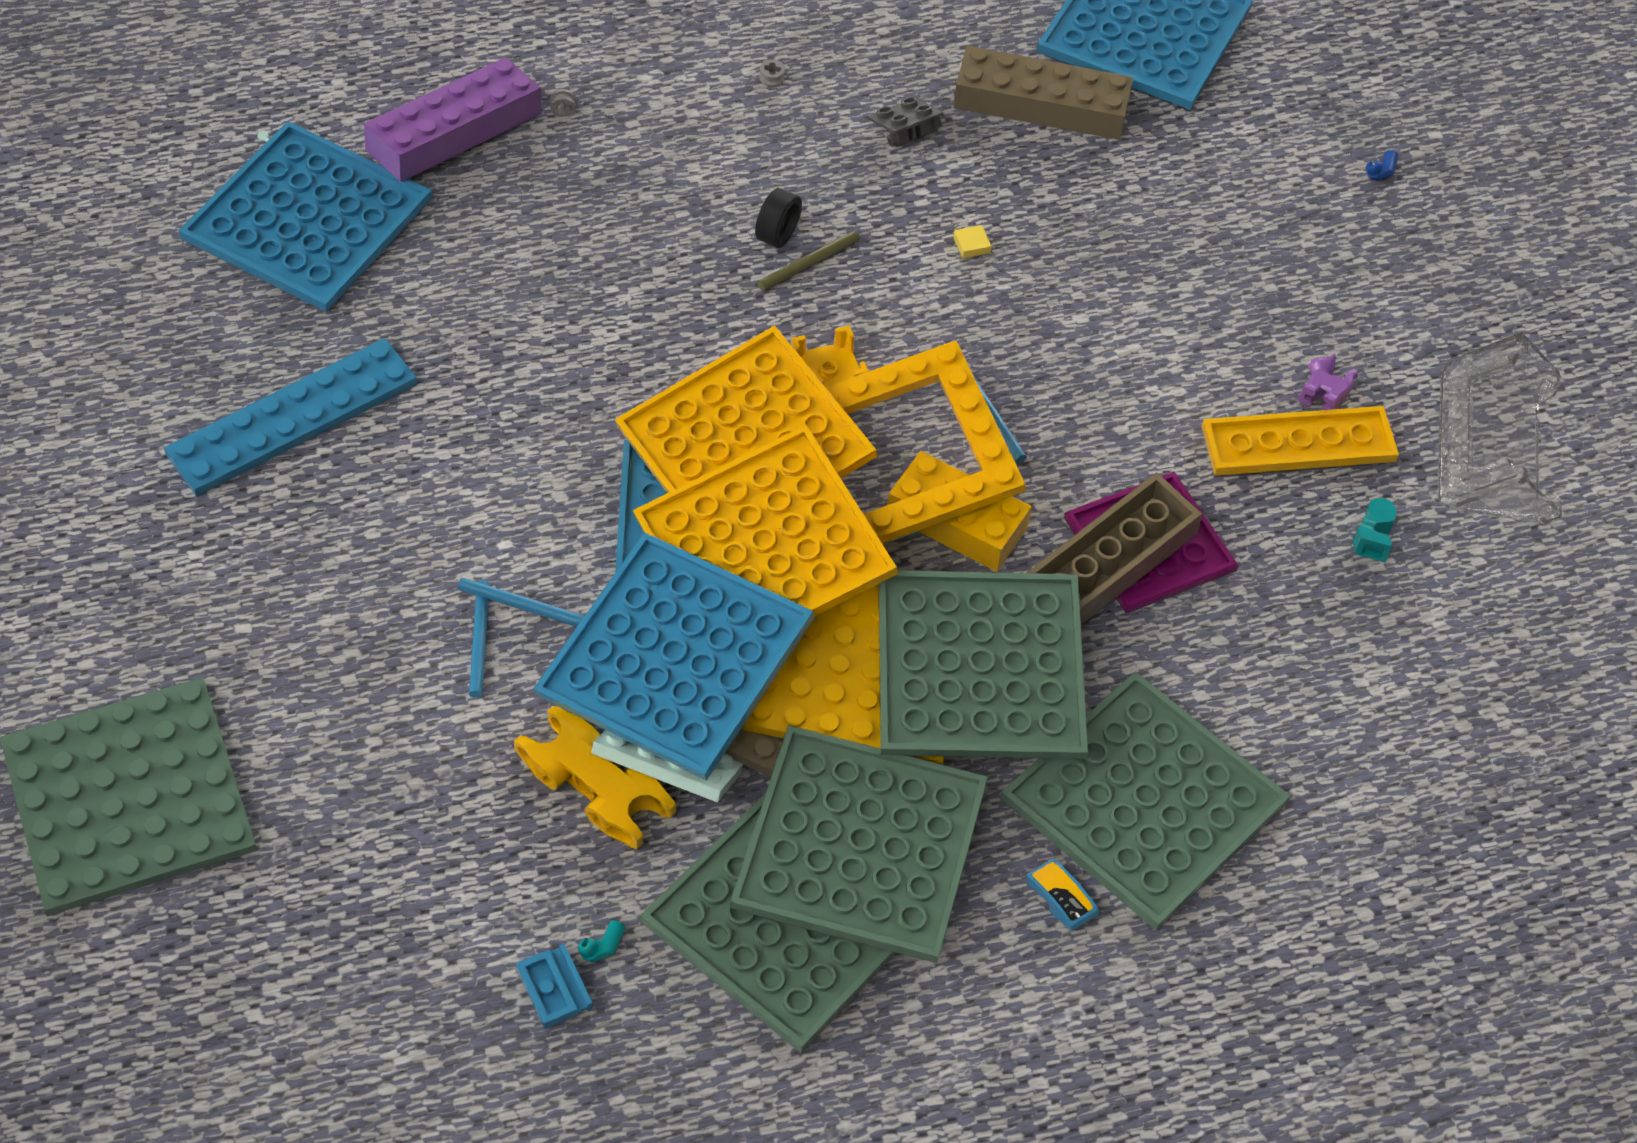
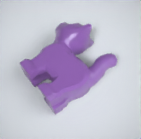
[1298,354,1358,410]

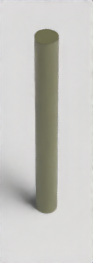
[757,230,860,291]

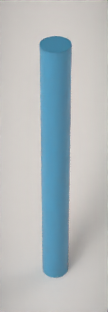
[972,373,1027,463]
[458,577,584,627]
[469,580,490,697]

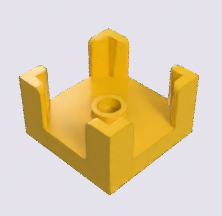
[791,325,869,387]

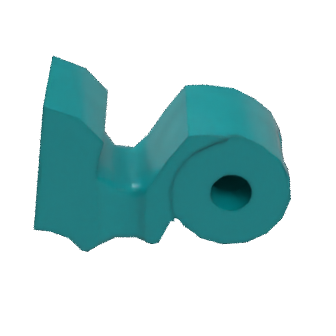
[1352,498,1397,563]

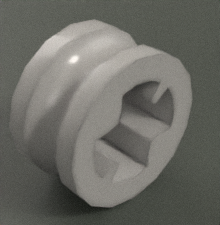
[759,60,785,87]
[550,89,576,117]

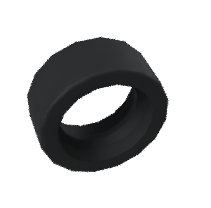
[755,188,802,248]

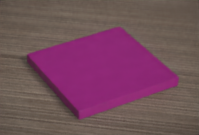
[1064,471,1239,614]

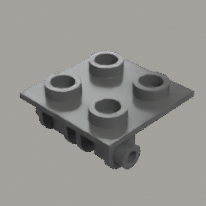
[867,97,944,147]

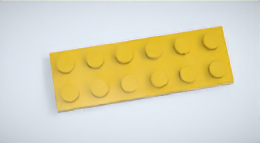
[1202,406,1399,476]

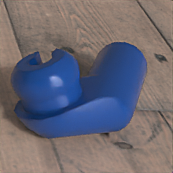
[1366,150,1399,181]

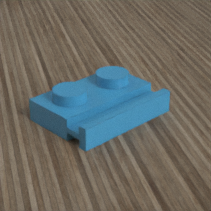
[516,944,593,1030]

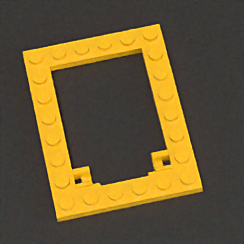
[826,340,1026,543]

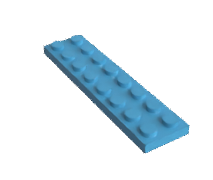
[164,338,418,497]

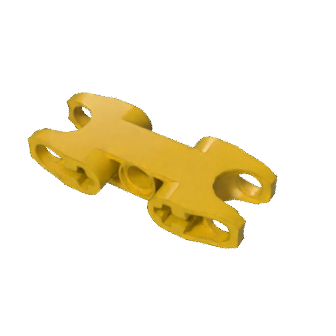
[514,706,676,850]

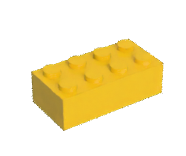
[887,450,1032,572]

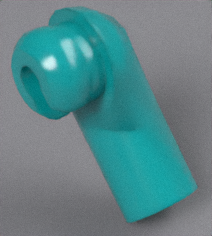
[578,920,626,963]

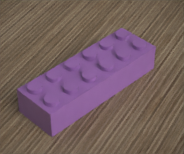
[364,57,541,182]

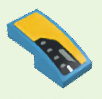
[1026,858,1099,931]

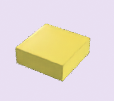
[953,225,991,259]

